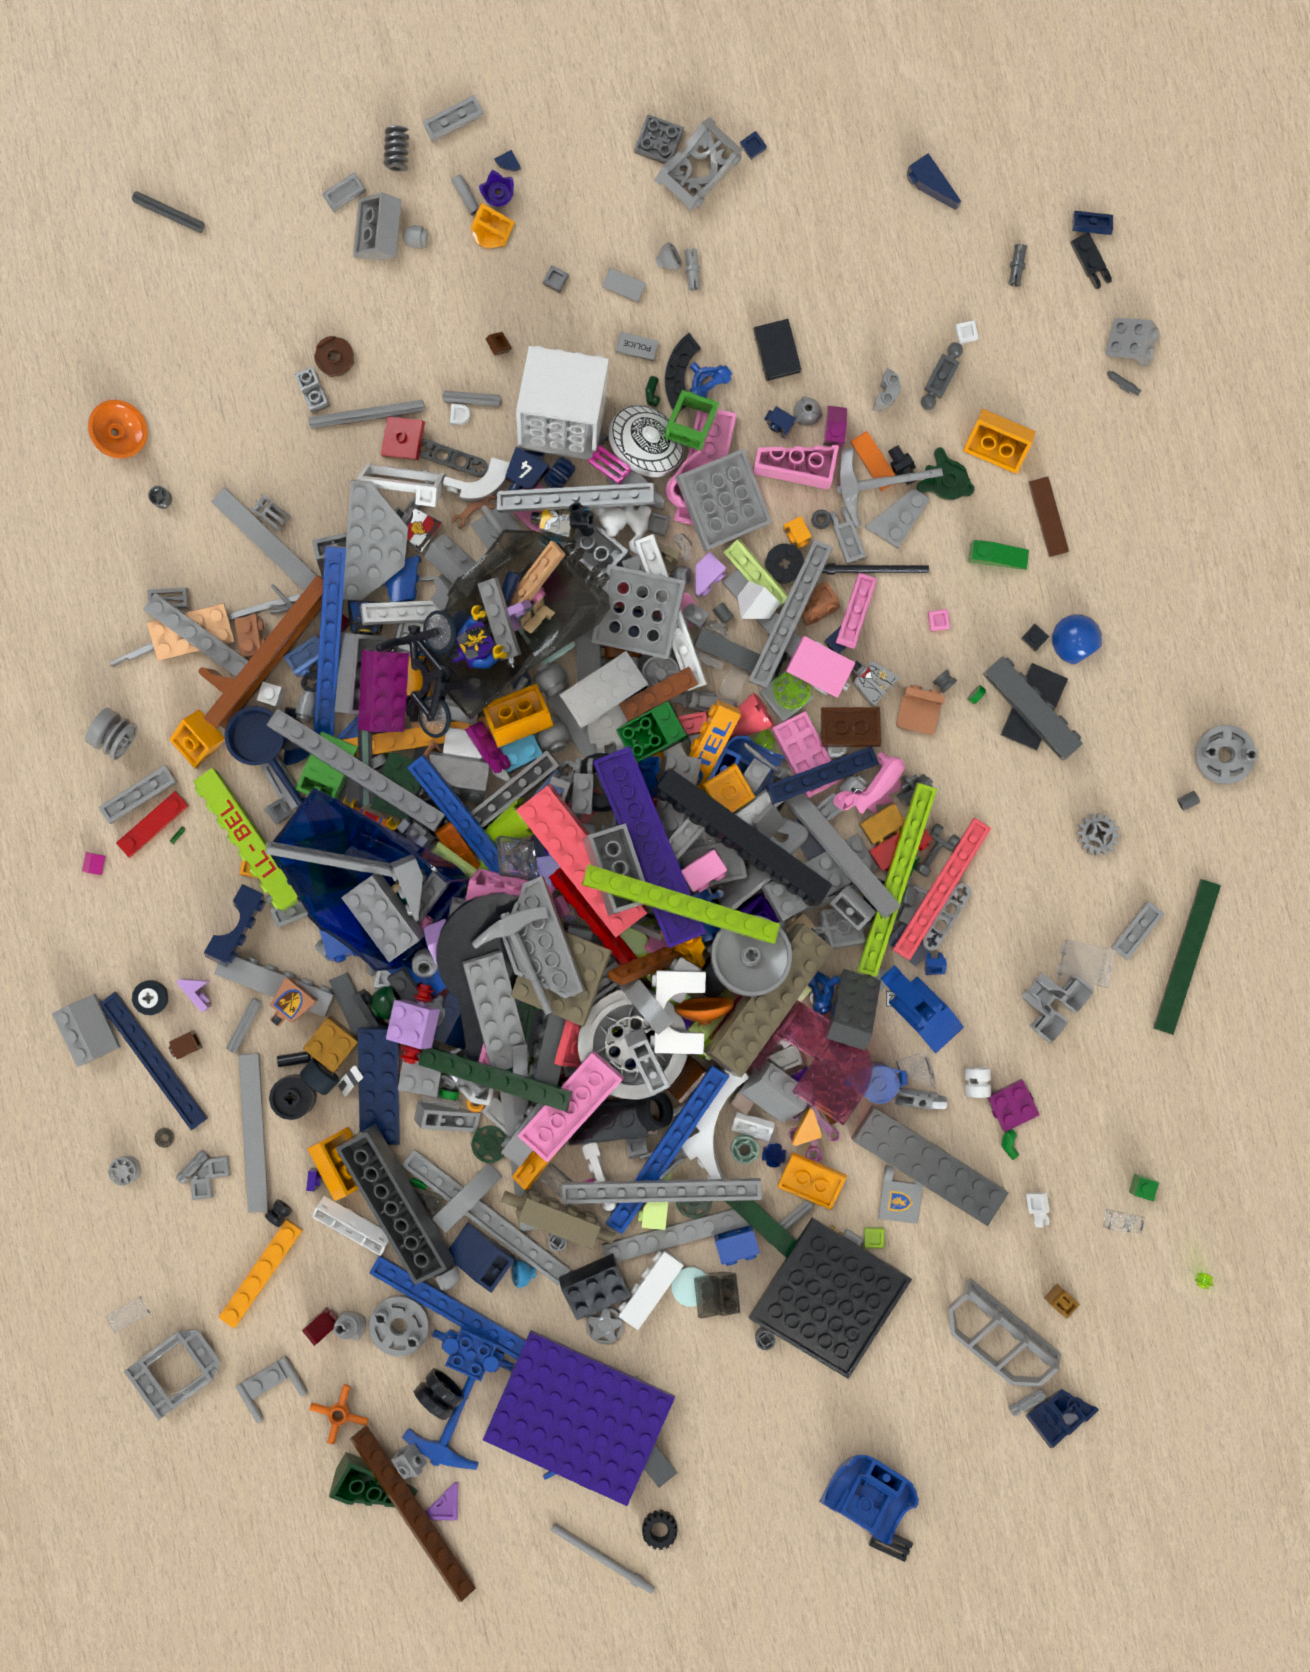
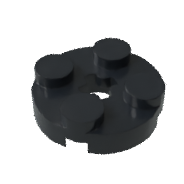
[765,544,804,584]

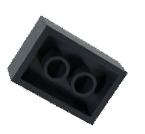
[559,1253,631,1320]

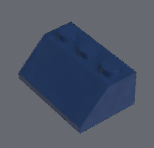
[434,991,466,1050]

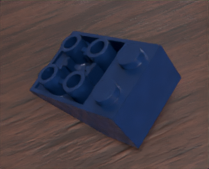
[449,1222,516,1293]

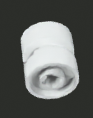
[965,1067,991,1098]

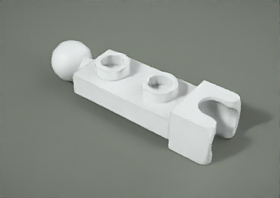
[582,1143,617,1211]

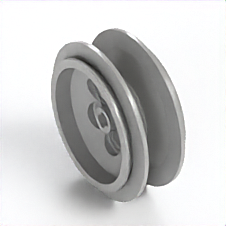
[578,988,687,1100]

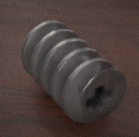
[383,125,409,171]

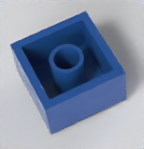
[714,1225,760,1266]

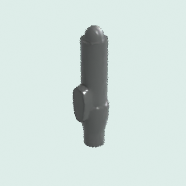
[1107,371,1142,396]

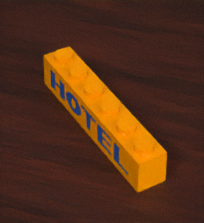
[686,699,741,790]

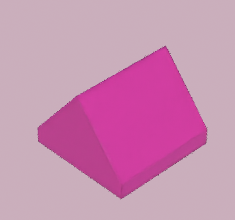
[82,852,106,875]

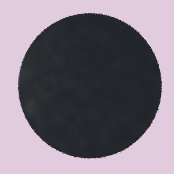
[436,892,523,1007]

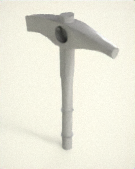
[837,448,943,528]
[472,907,553,1015]

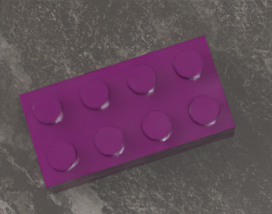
[358,650,409,732]

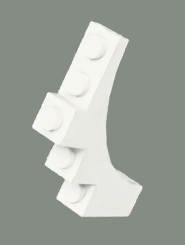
[681,1067,750,1179]

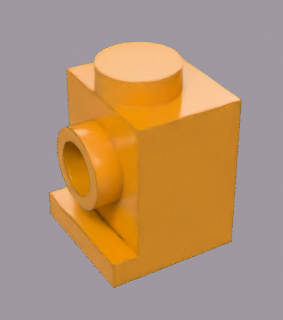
[782,516,812,549]

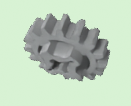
[1076,813,1120,856]

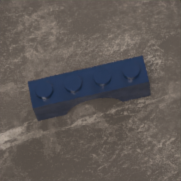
[204,884,266,967]

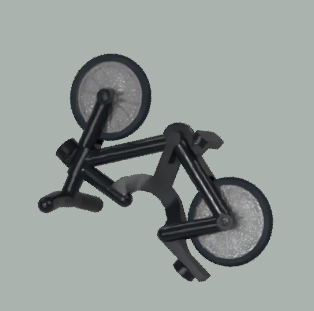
[376,610,463,738]

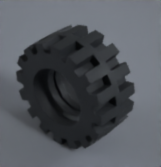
[642,1510,678,1550]

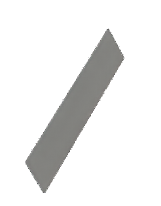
[513,1044,528,1115]

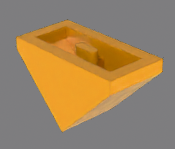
[791,1106,822,1146]

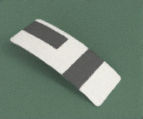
[337,1065,363,1097]

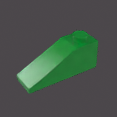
[968,540,1029,570]

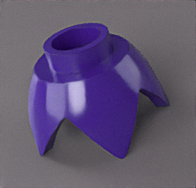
[479,170,514,207]

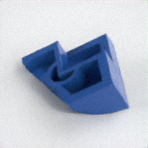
[385,556,421,602]

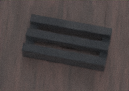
[868,1534,913,1562]

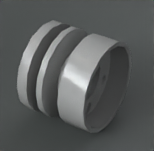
[85,708,138,760]

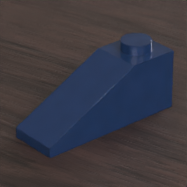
[907,153,961,210]

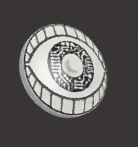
[609,405,684,477]

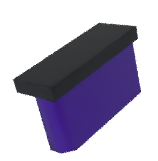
[790,1065,808,1082]

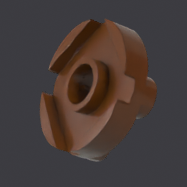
[314,336,354,377]

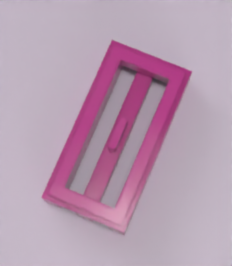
[588,446,631,485]

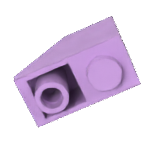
[695,552,726,598]

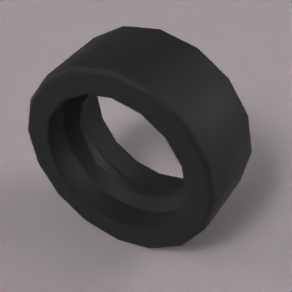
[636,1092,674,1130]

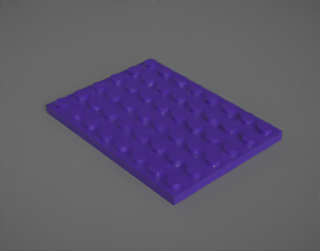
[483,1330,675,1506]

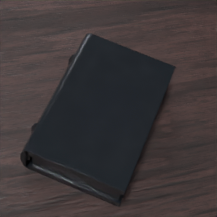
[753,319,801,381]

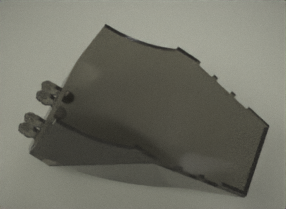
[424,530,610,719]

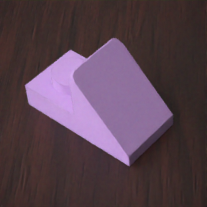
[507,600,532,631]
[176,979,211,1012]

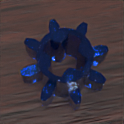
[762,1143,786,1168]

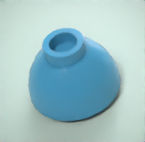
[511,1260,536,1288]

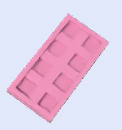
[770,711,842,798]

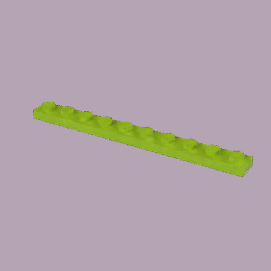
[857,782,937,977]
[582,864,780,944]

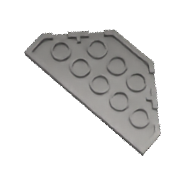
[343,480,408,601]
[502,876,586,998]

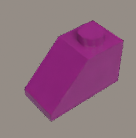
[823,406,847,447]

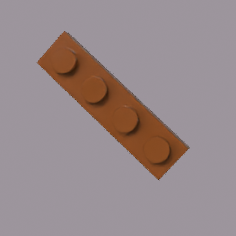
[619,667,698,721]
[608,946,681,986]

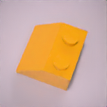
[169,709,225,768]

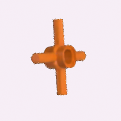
[309,1384,369,1444]

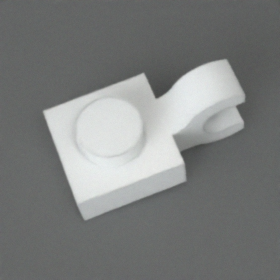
[1026,1192,1050,1228]

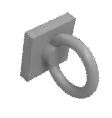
[471,505,525,558]

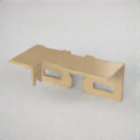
[520,598,555,634]

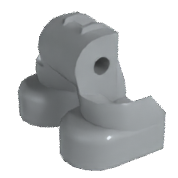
[1022,973,1094,1044]

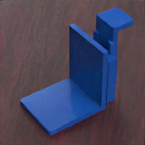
[881,965,964,1053]

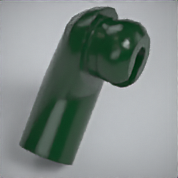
[645,376,660,407]

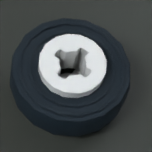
[132,980,168,1015]

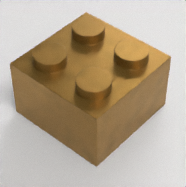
[302,1016,358,1073]

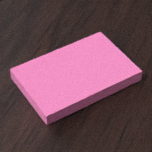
[785,636,855,698]

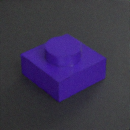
[306,1168,322,1192]

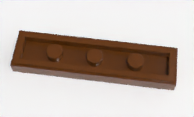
[1028,476,1069,558]

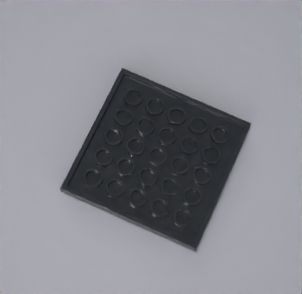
[748,1217,912,1379]

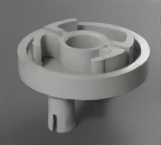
[1194,725,1258,784]
[369,1295,430,1356]

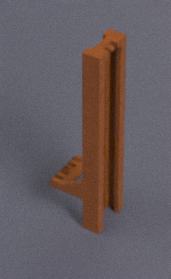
[198,575,323,729]

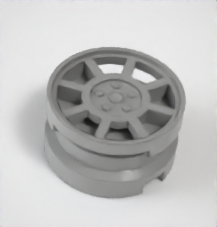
[108,1156,141,1186]

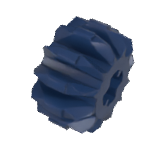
[544,457,575,488]

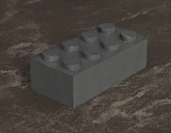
[827,969,881,1050]

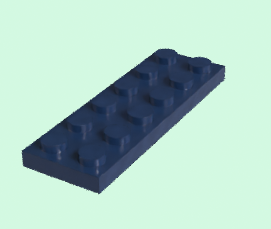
[358,1027,400,1145]

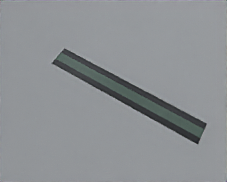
[358,729,373,808]

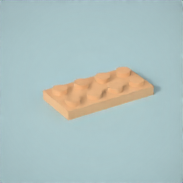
[147,603,235,661]

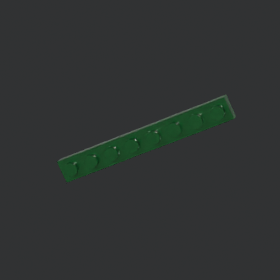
[418,1047,573,1112]

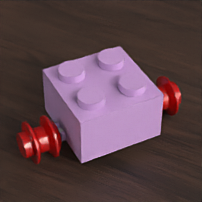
[386,983,440,1064]

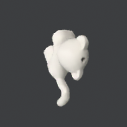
[594,505,651,555]

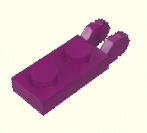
[465,721,511,774]

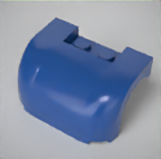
[704,735,785,813]
[819,1455,919,1545]

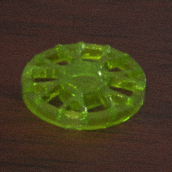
[774,673,811,709]

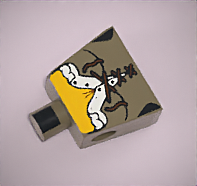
[531,509,576,543]

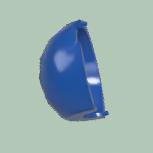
[1052,614,1102,664]

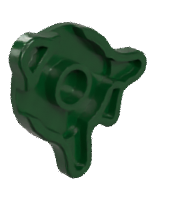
[916,447,974,500]

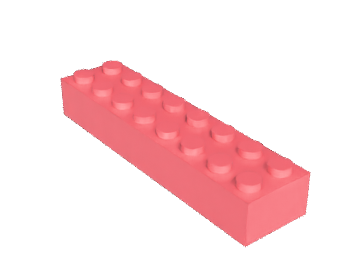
[516,783,649,938]

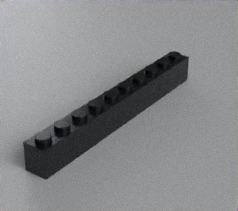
[652,768,833,907]

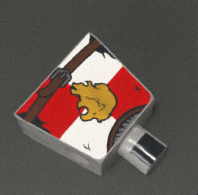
[395,507,443,553]

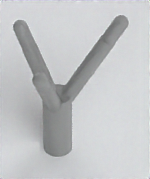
[269,584,293,614]

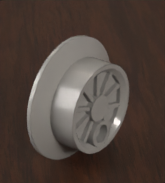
[637,647,681,688]

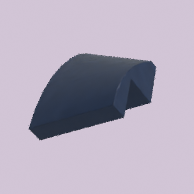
[1025,1389,1099,1448]

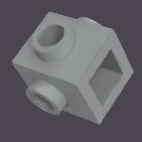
[391,1443,427,1479]

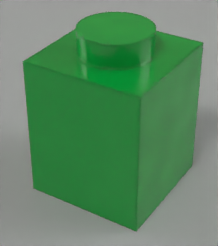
[1129,1173,1159,1202]

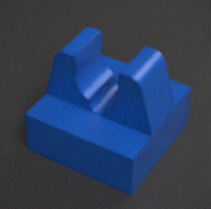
[924,952,947,975]

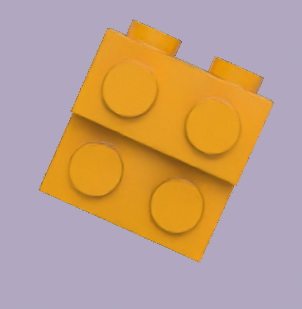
[660,931,706,969]

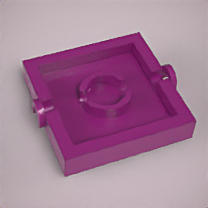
[987,1079,1040,1132]

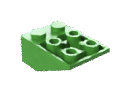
[296,731,358,805]

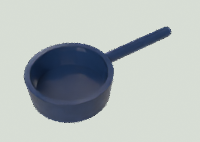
[224,706,307,810]

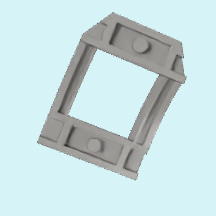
[124,1329,221,1420]

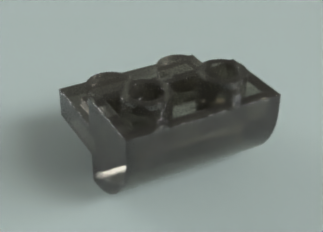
[694,1272,740,1319]

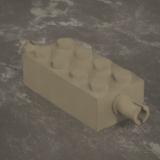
[501,1189,616,1249]

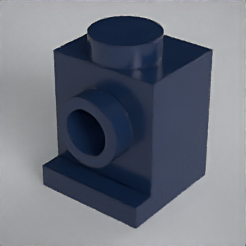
[764,406,796,439]
[824,626,847,654]

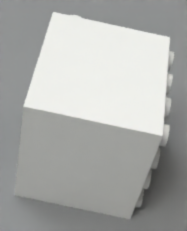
[516,346,609,460]

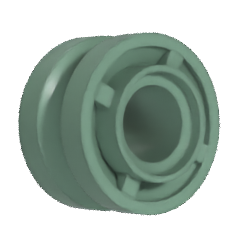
[731,1134,759,1164]

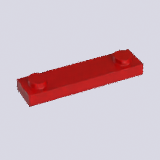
[116,791,189,858]

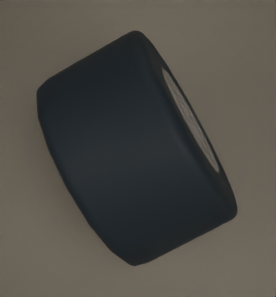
[300,1058,339,1095]

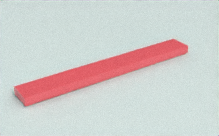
[892,818,991,961]

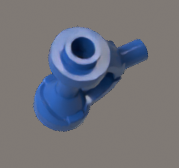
[689,362,732,398]
[808,970,841,1015]

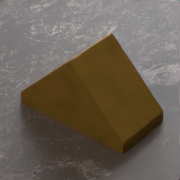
[1044,1284,1080,1319]

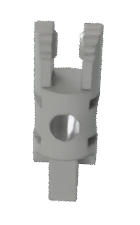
[895,1087,948,1110]

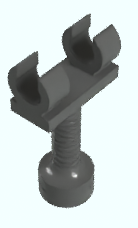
[914,823,960,877]

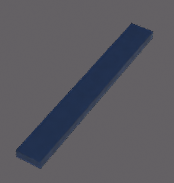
[100,992,208,1130]

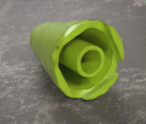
[485,798,535,846]

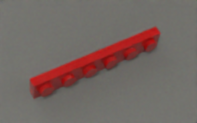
[548,867,637,965]

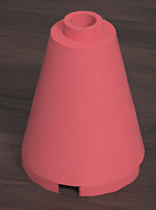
[728,693,775,741]

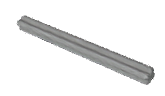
[308,400,425,429]

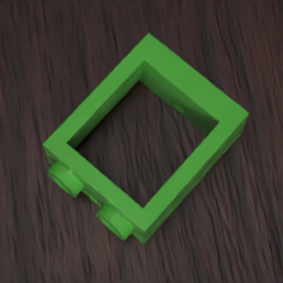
[665,390,719,451]

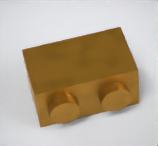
[859,803,905,845]

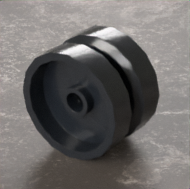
[269,1074,317,1120]
[413,1368,465,1420]

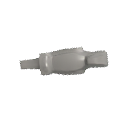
[668,691,737,713]

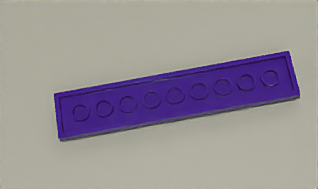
[593,746,707,948]

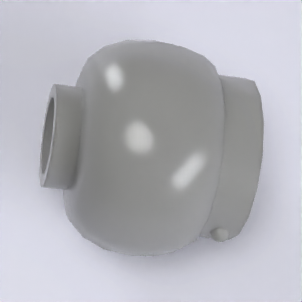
[534,662,569,698]
[537,717,570,753]

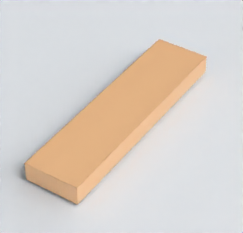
[509,541,566,607]

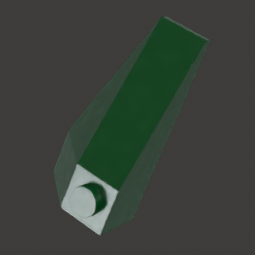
[329,1452,418,1507]

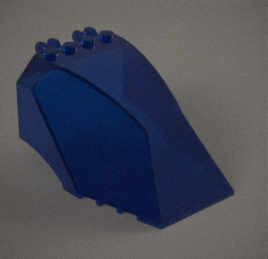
[271,788,470,971]

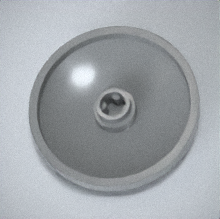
[711,915,792,997]

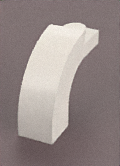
[443,458,510,502]

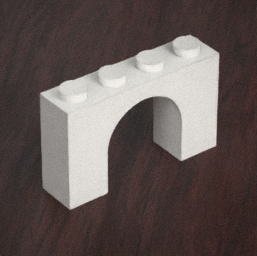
[650,970,706,1054]

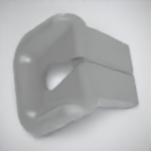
[752,803,808,855]

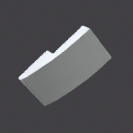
[295,367,330,413]

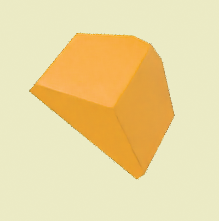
[470,203,515,249]

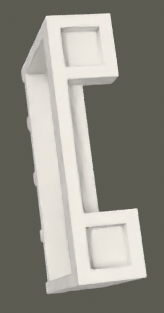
[357,463,445,507]

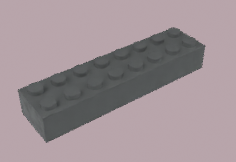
[528,923,592,1086]
[851,1105,1009,1226]
[335,1124,455,1285]

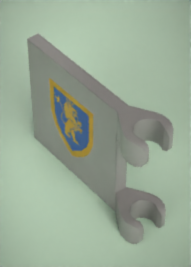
[878,1165,923,1224]

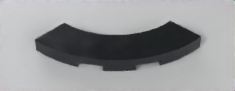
[665,332,701,412]

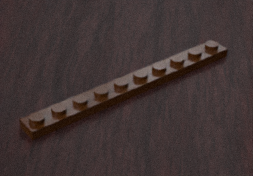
[350,1426,476,1602]

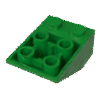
[616,701,689,763]

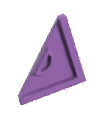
[425,1482,458,1520]

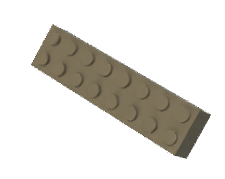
[703,924,834,1078]

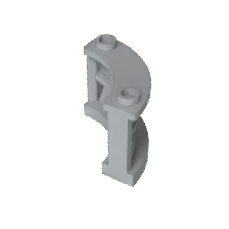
[654,117,744,211]

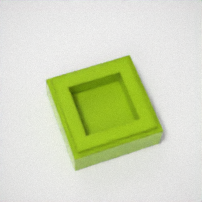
[864,1227,884,1248]

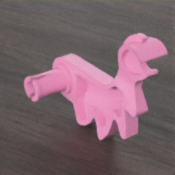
[833,752,905,814]

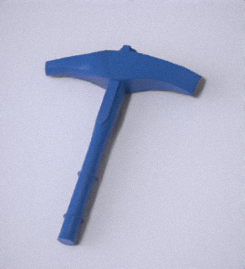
[402,1376,479,1470]

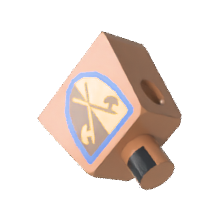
[270,976,319,1027]

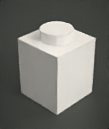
[257,682,286,708]

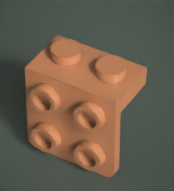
[896,685,946,735]

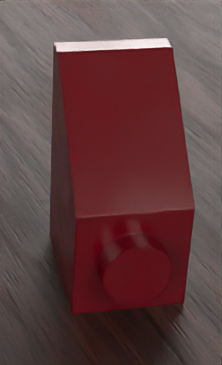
[302,1307,338,1346]

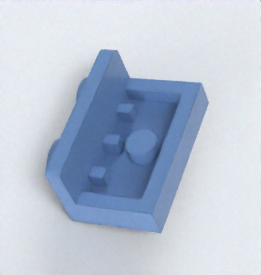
[284,635,319,677]

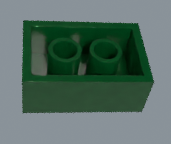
[370,751,422,819]

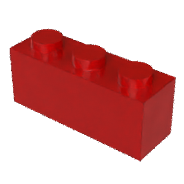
[868,828,933,872]

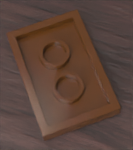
[820,707,881,747]

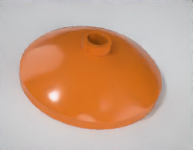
[88,400,148,459]
[674,997,734,1025]

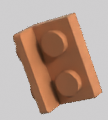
[802,581,840,626]
[235,614,266,658]

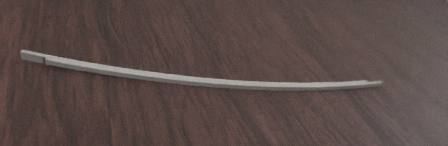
[110,576,437,667]

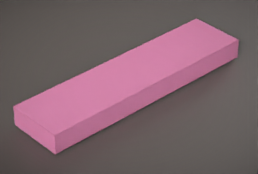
[836,573,877,649]

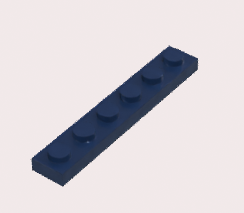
[765,747,879,805]

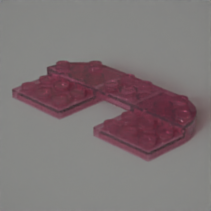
[709,995,872,1125]

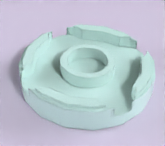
[671,1266,710,1307]

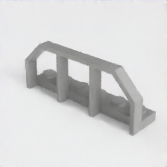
[948,1278,1061,1387]

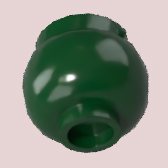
[370,985,402,1020]

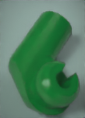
[1001,1129,1019,1160]

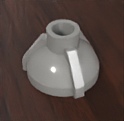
[794,396,823,426]

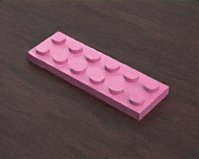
[674,410,737,525]
[518,1051,624,1162]

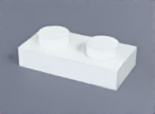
[731,1112,775,1141]

